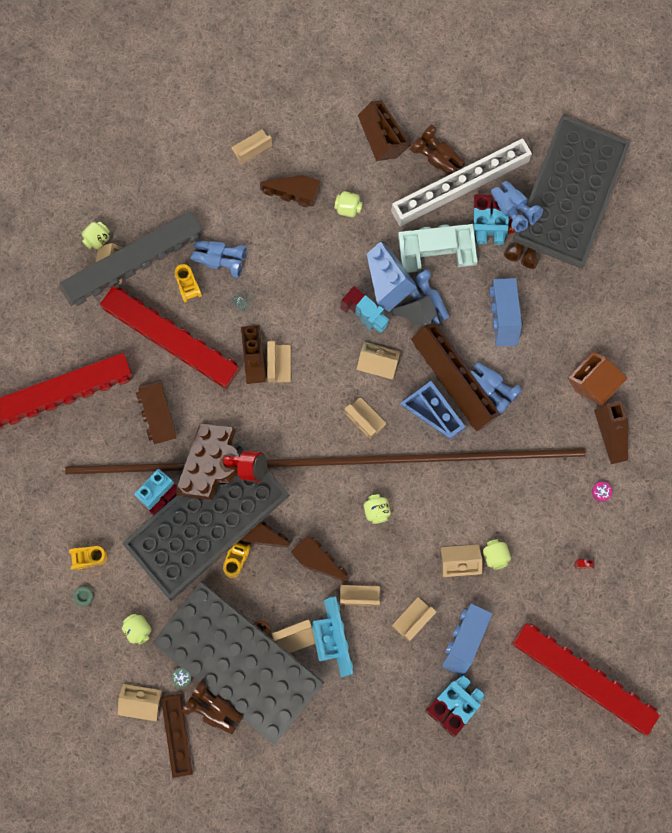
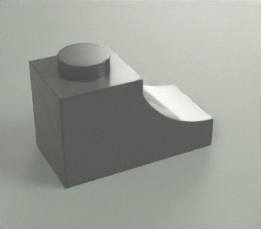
[391,295,438,327]

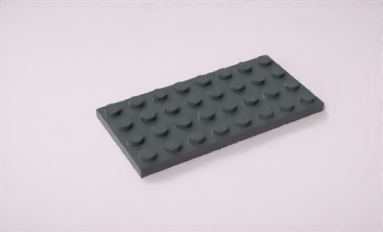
[512,115,630,269]
[122,440,290,601]
[153,581,325,745]

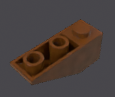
[260,175,320,207]
[241,325,266,384]
[594,401,628,465]
[240,522,290,548]
[291,536,348,582]

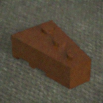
[358,100,411,161]
[136,380,177,444]

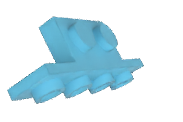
[311,596,353,677]

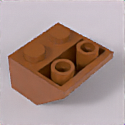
[568,352,627,406]

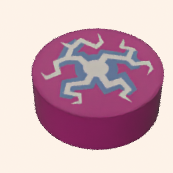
[592,482,612,502]

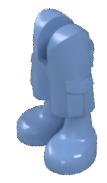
[491,181,543,232]
[190,241,247,279]
[409,269,449,325]
[470,362,523,414]

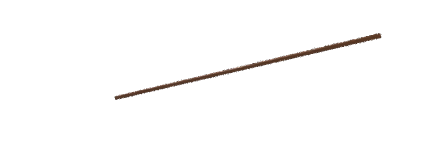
[65,449,585,475]

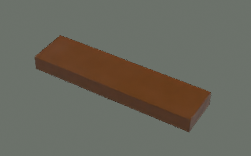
[161,694,193,778]

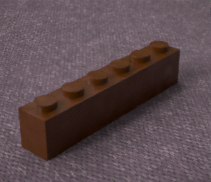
[411,322,501,432]

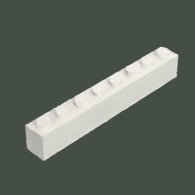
[391,138,532,227]

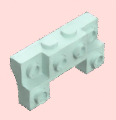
[398,224,477,273]

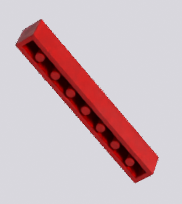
[100,287,239,390]
[0,353,133,429]
[511,623,661,736]

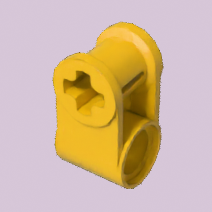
[175,264,202,303]
[223,542,251,578]
[69,546,108,570]

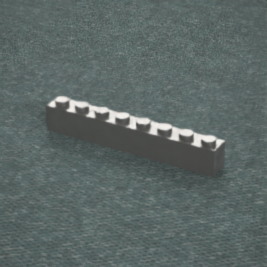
[59,211,203,306]

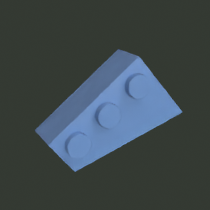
[367,242,417,312]
[489,278,522,346]
[400,381,466,440]
[441,604,492,676]

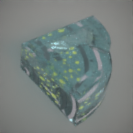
[230,295,248,312]

